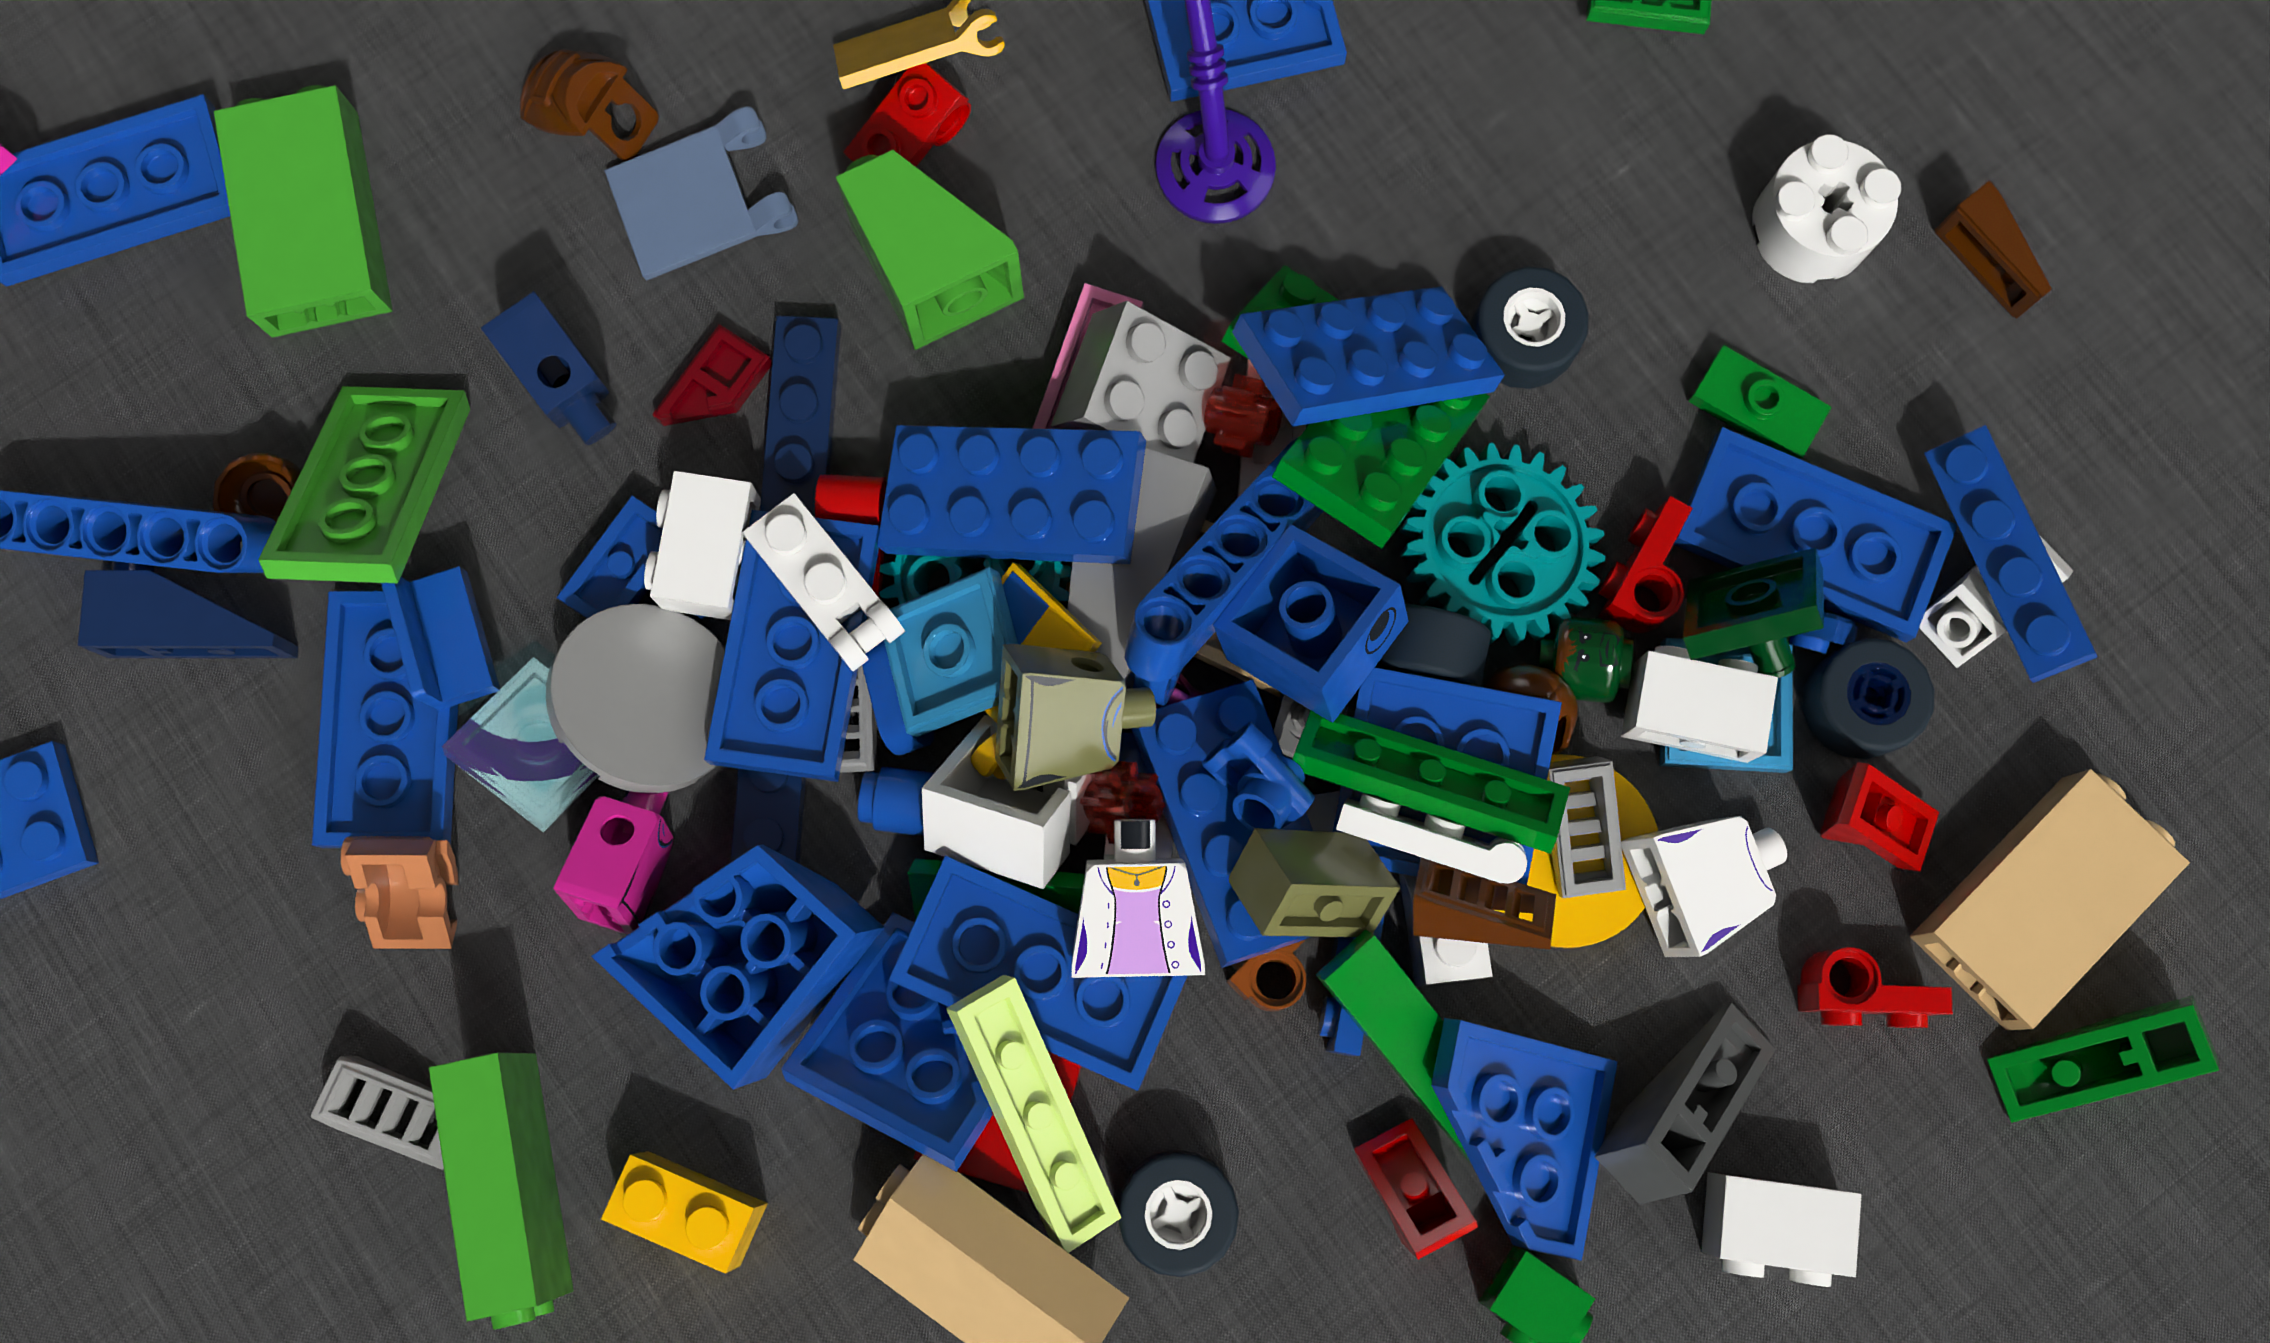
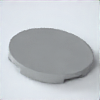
[545,604,725,793]

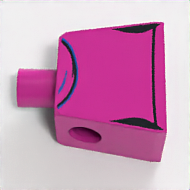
[553,791,674,935]

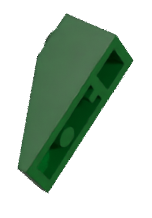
[1987,995,2219,1123]

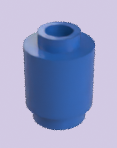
[858,766,934,836]

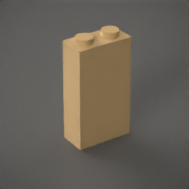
[1910,769,2190,1030]
[853,1154,1129,1343]

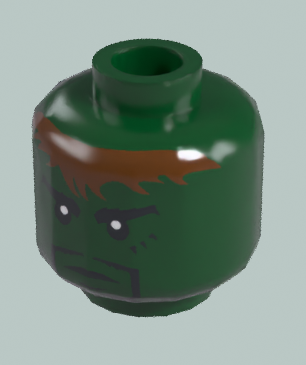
[1539,617,1634,703]

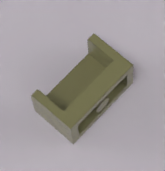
[1229,828,1400,937]

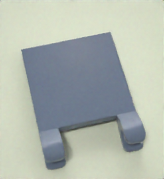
[604,106,798,281]

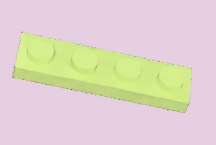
[946,975,1121,1253]

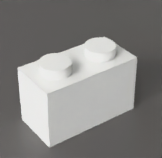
[644,471,761,620]
[1621,646,1778,763]
[1701,1172,1861,1287]

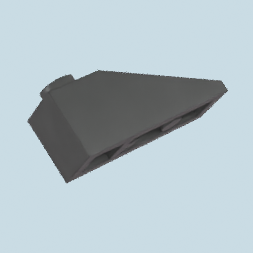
[1595,1003,1776,1204]

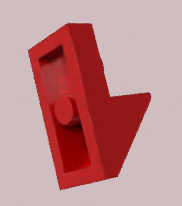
[1820,762,1939,872]
[1354,1118,1478,1260]

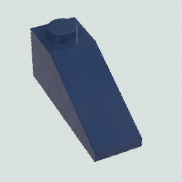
[78,561,299,658]

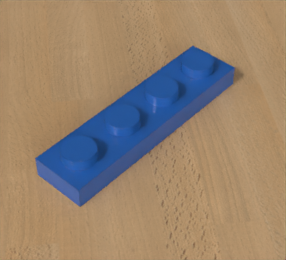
[1924,425,2098,683]

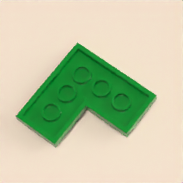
[1221,265,1490,549]

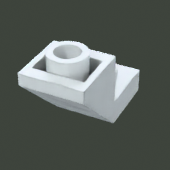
[1919,536,2073,668]

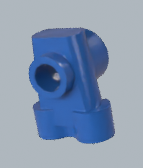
[1202,722,1315,832]

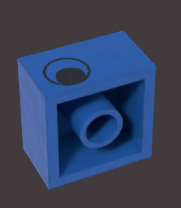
[1213,524,1409,723]

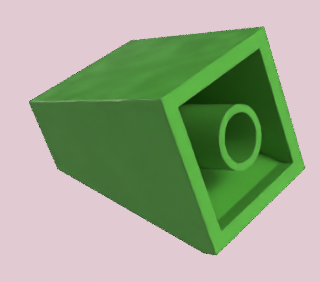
[836,150,1024,350]

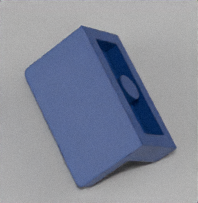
[381,566,501,711]

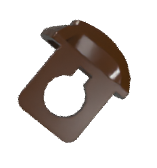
[520,49,659,161]

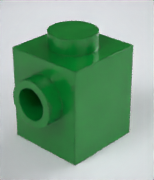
[1479,1245,1595,1343]

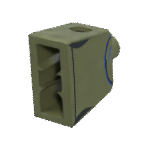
[995,644,1156,791]

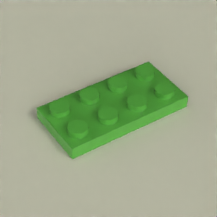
[258,386,470,583]

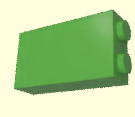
[214,85,393,338]
[429,1052,574,1329]

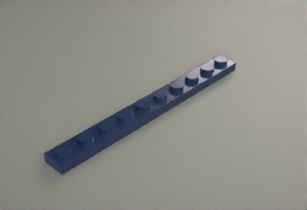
[730,316,841,864]

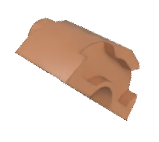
[341,836,459,949]

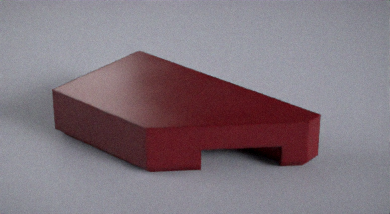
[652,324,772,426]

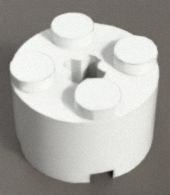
[1752,135,1901,283]

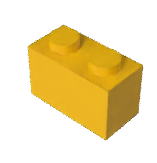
[601,1151,768,1274]

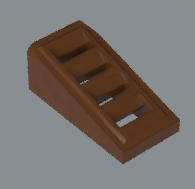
[1934,180,2052,319]
[1413,857,1556,949]

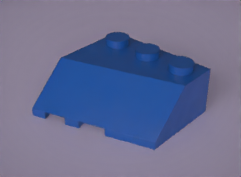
[591,845,885,1090]

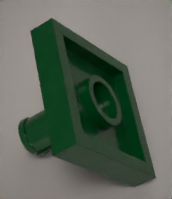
[1683,547,1824,678]

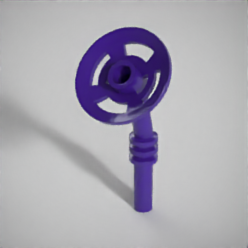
[1156,0,1276,224]

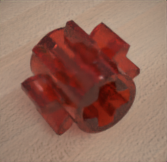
[1204,374,1282,458]
[1080,761,1165,844]

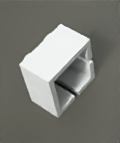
[922,715,1102,889]

